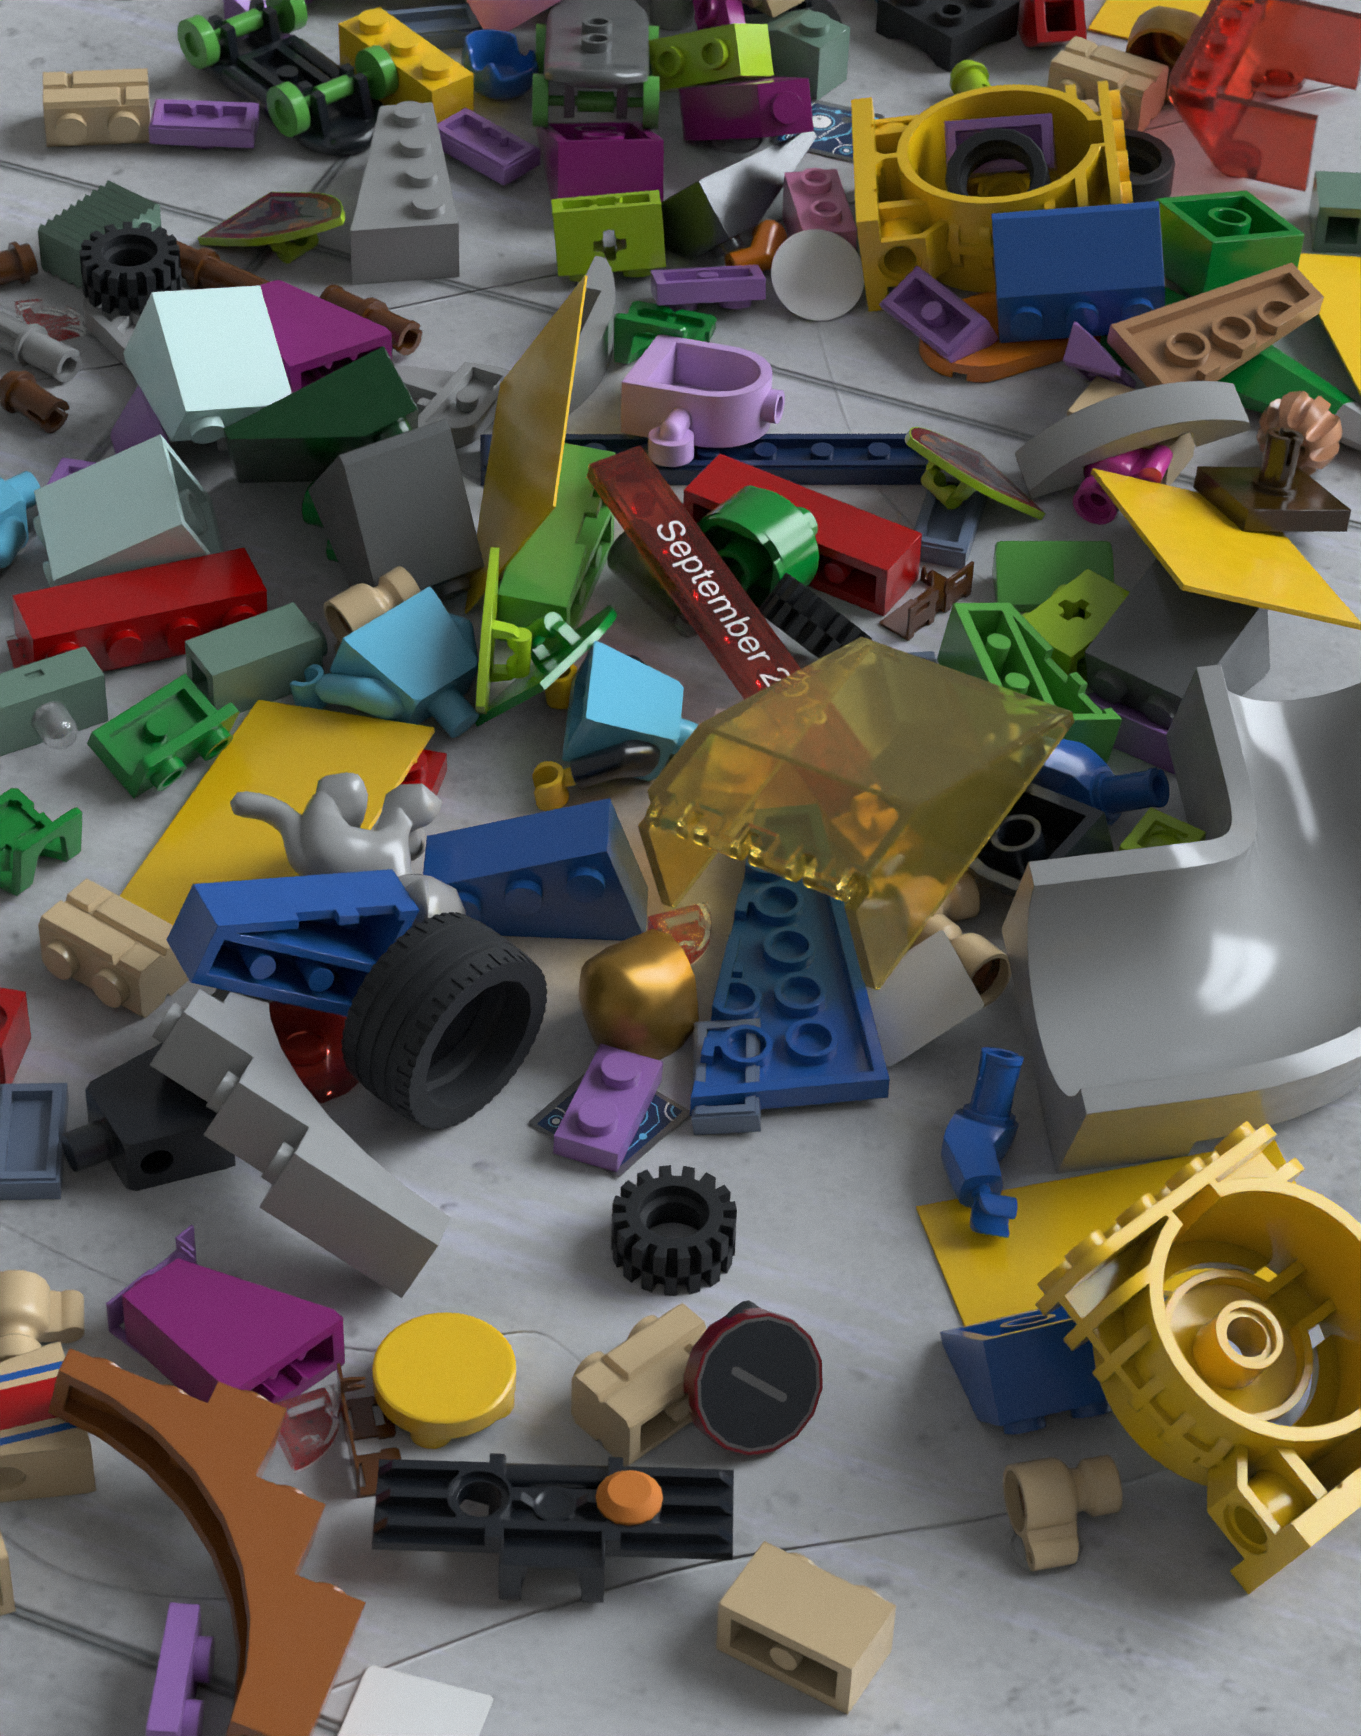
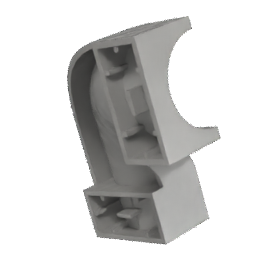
[1002,664,1361,1174]

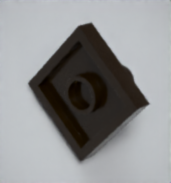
[1193,428,1351,532]

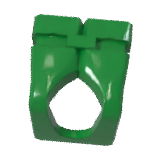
[613,300,717,365]
[0,788,83,896]

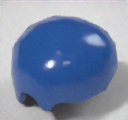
[461,29,539,100]

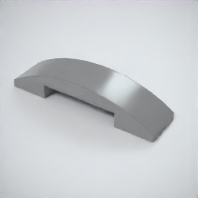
[568,256,615,415]
[1015,381,1251,499]

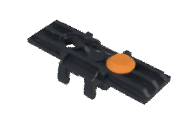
[372,1453,734,1603]

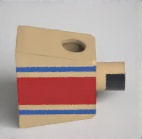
[0,1341,96,1503]

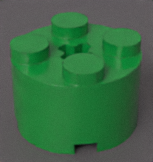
[681,485,819,626]

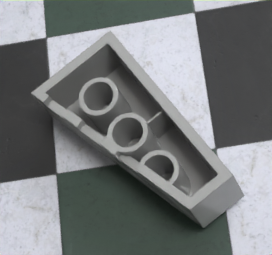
[350,101,460,285]

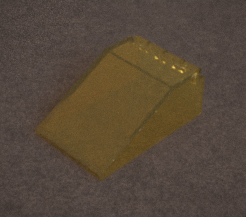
[638,637,1074,990]

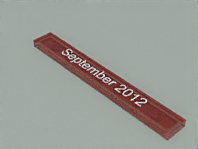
[587,446,892,823]

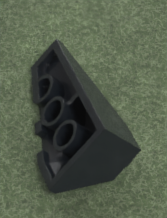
[661,132,817,260]
[869,733,1114,897]

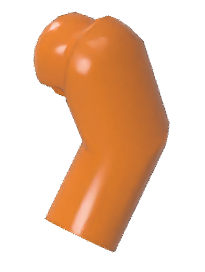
[724,219,788,272]

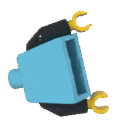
[532,641,711,811]

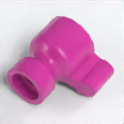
[1073,445,1173,525]

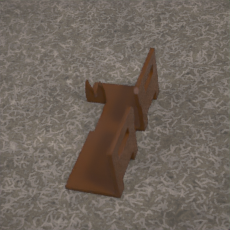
[879,561,974,641]
[337,1363,402,1498]

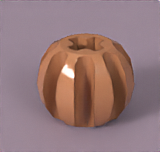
[1256,391,1343,475]

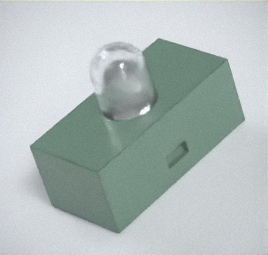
[0,646,109,756]

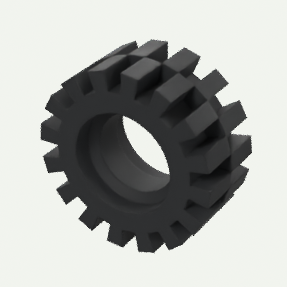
[79,221,182,316]
[757,573,872,677]
[611,1165,737,1296]

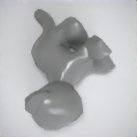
[230,772,466,929]

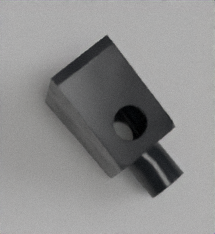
[60,1043,236,1191]

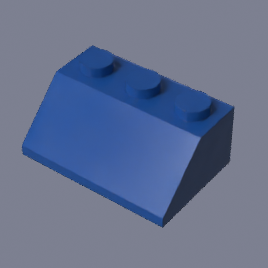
[992,201,1165,343]
[940,1290,1173,1435]

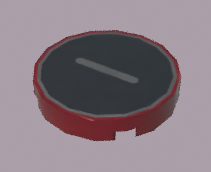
[683,1308,823,1456]

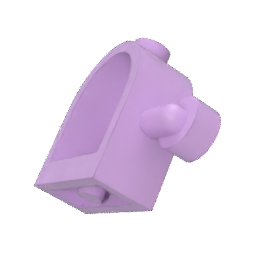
[621,334,785,467]

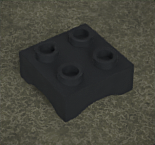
[876,0,1020,73]

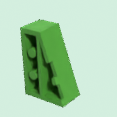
[497,443,616,650]
[937,603,1122,777]

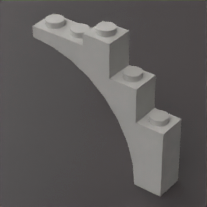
[150,989,451,1298]

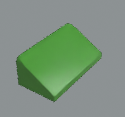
[992,541,1114,612]

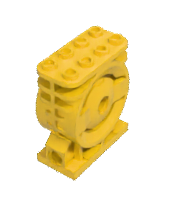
[851,80,1133,312]
[1035,1121,1361,1595]

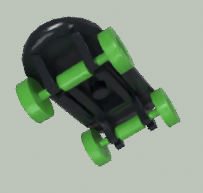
[177,0,399,156]

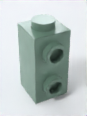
[185,602,328,713]

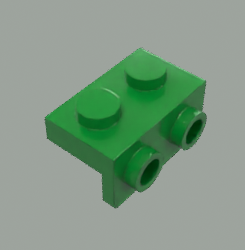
[87,674,240,799]

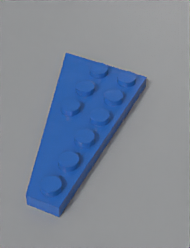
[690,808,890,1116]

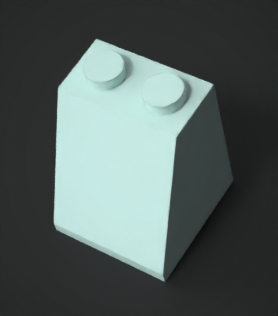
[123,285,292,444]
[33,434,224,587]

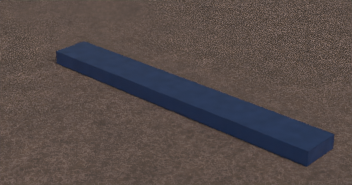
[480,433,929,486]

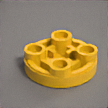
[372,1312,516,1449]

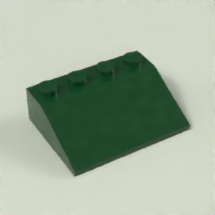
[223,346,418,483]

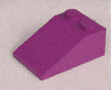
[537,121,664,202]

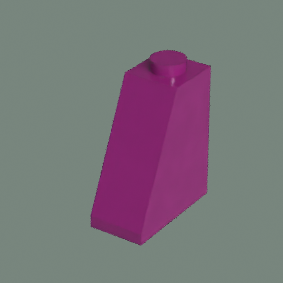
[678,77,814,141]
[260,279,392,393]
[122,1258,345,1407]

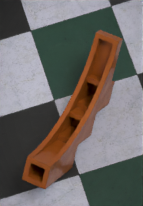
[48,1348,366,1736]

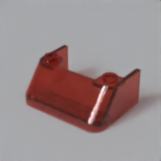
[1167,0,1361,192]

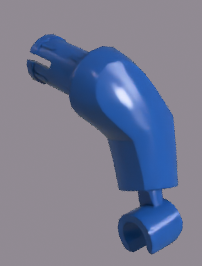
[980,729,1170,825]
[941,1047,1024,1238]

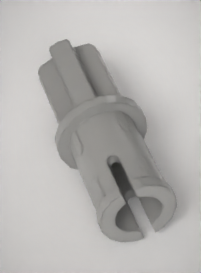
[0,311,82,383]

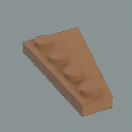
[1107,263,1324,387]

